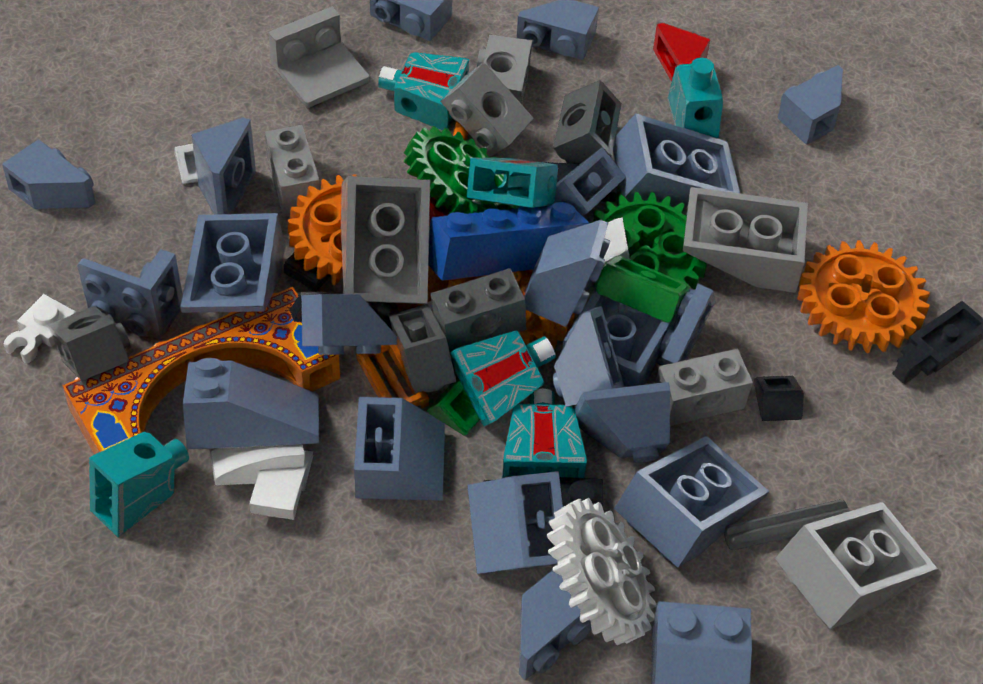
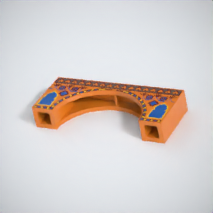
[63,287,340,454]

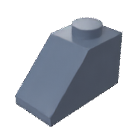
[546,147,626,216]
[553,306,624,407]

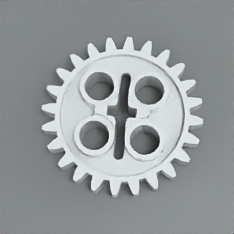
[547,498,657,645]

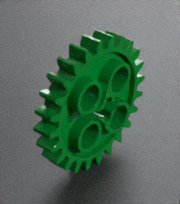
[404,126,517,214]
[589,192,708,289]

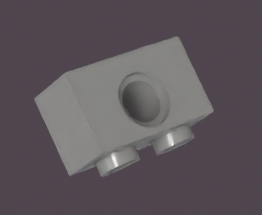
[477,35,532,104]
[440,62,534,156]
[265,125,320,217]
[655,348,753,426]

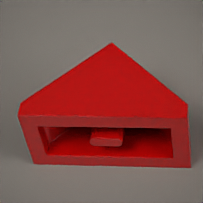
[653,23,710,81]

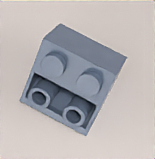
[524,220,610,327]
[354,397,445,501]
[467,471,563,574]

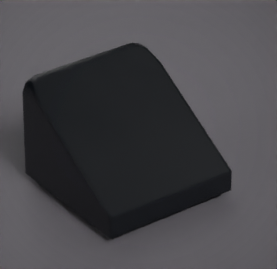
[754,375,804,421]

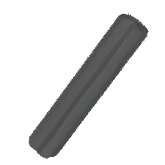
[724,499,850,550]

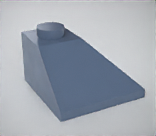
[574,382,670,463]

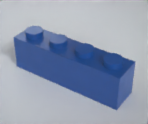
[428,202,589,281]

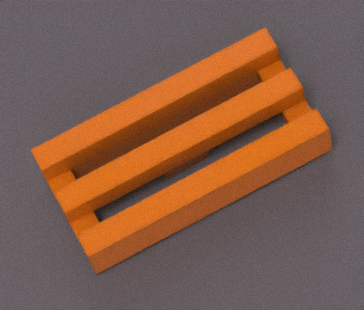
[356,345,429,408]

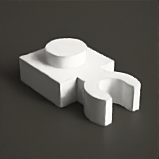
[4,294,76,364]

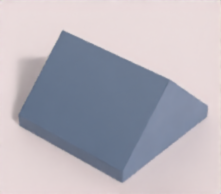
[191,117,256,215]

